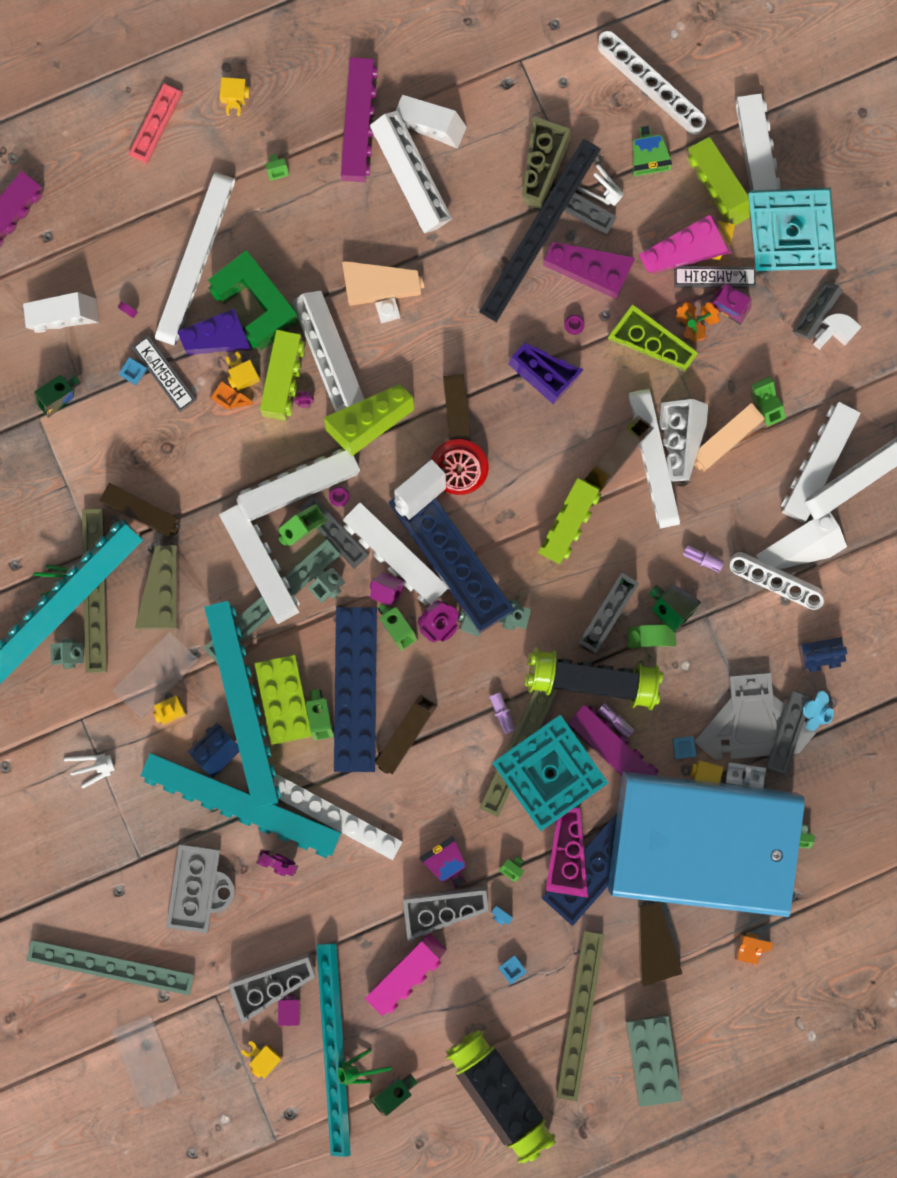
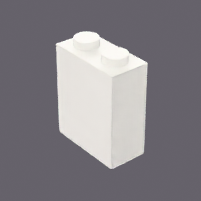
[394,459,446,520]

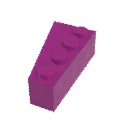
[543,242,635,299]

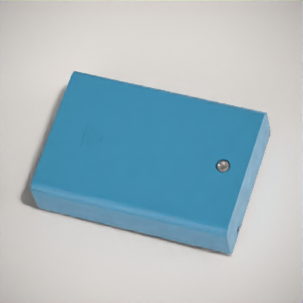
[608,771,805,917]

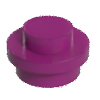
[564,315,585,335]
[294,391,314,408]
[329,487,349,507]

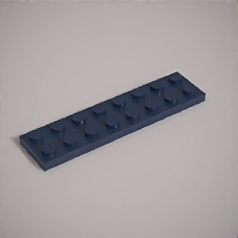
[389,498,514,633]
[334,607,377,772]
[542,813,617,926]

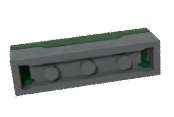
[577,573,639,655]

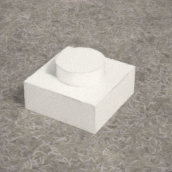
[375,297,400,324]

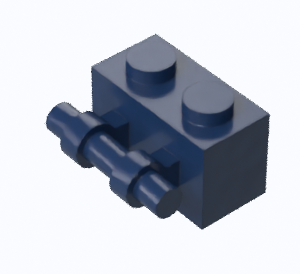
[798,637,847,673]
[187,723,239,778]

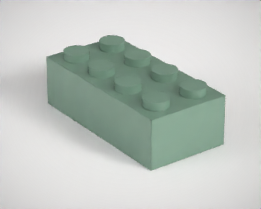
[625,1014,682,1107]

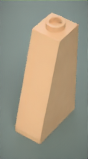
[342,261,424,306]
[694,403,765,472]

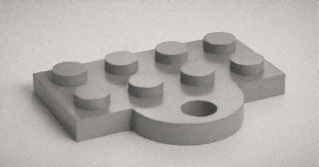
[166,845,235,933]

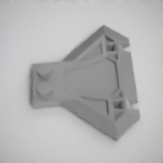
[694,673,816,760]

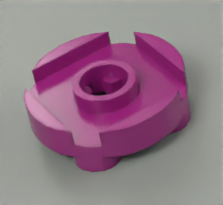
[417,600,459,643]
[256,849,299,876]

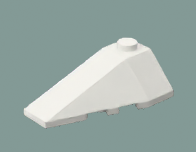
[659,399,708,481]
[756,512,847,569]

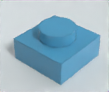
[119,357,148,386]
[672,736,696,759]
[491,906,513,926]
[498,955,527,985]

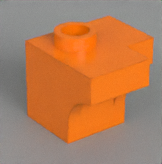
[735,932,773,965]

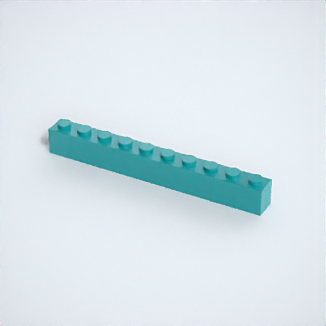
[0,519,143,684]
[204,601,281,809]
[140,753,342,858]

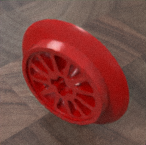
[431,439,489,495]

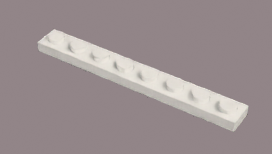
[273,774,402,860]

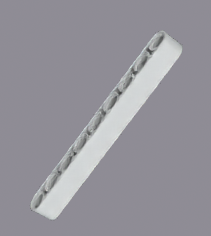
[155,172,235,346]

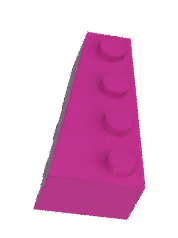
[639,215,733,274]
[546,808,588,898]
[365,933,447,1016]

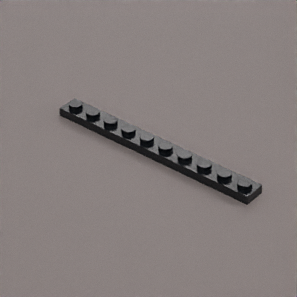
[479,138,601,323]

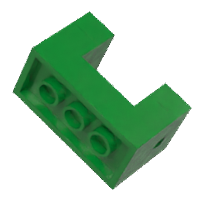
[208,250,299,351]

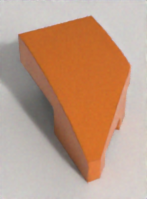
[210,381,254,410]

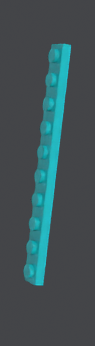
[316,944,351,1157]

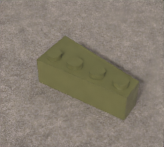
[522,116,572,209]
[135,545,179,630]

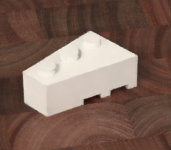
[396,95,467,149]
[23,292,99,333]

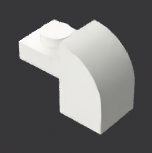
[813,314,861,350]

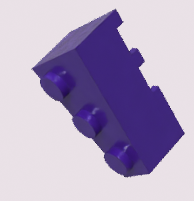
[177,309,251,355]
[508,343,584,405]

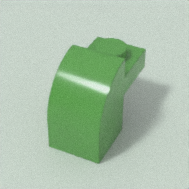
[751,376,786,427]
[628,625,676,648]

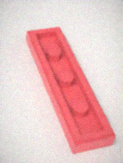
[129,83,183,164]

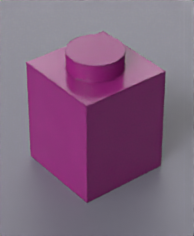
[369,572,404,607]
[278,995,300,1026]

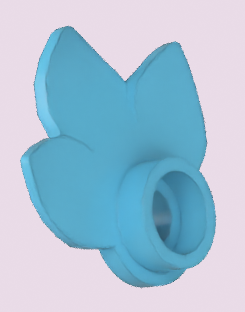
[803,691,834,731]

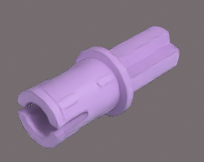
[683,546,724,573]
[489,692,515,734]
[597,702,634,738]

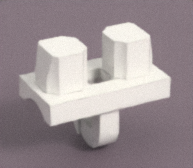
[726,762,766,788]

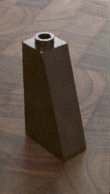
[443,374,471,458]
[584,415,654,493]
[99,483,181,539]
[375,695,438,775]
[638,900,683,986]

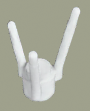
[577,164,624,206]
[64,753,115,788]

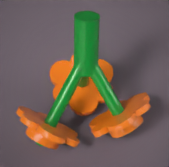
[675,302,720,343]

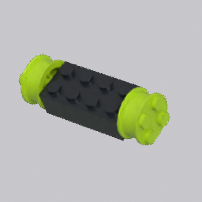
[524,647,663,710]
[445,1030,556,1164]

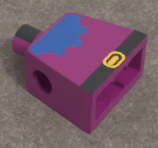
[710,284,751,325]
[420,836,466,888]

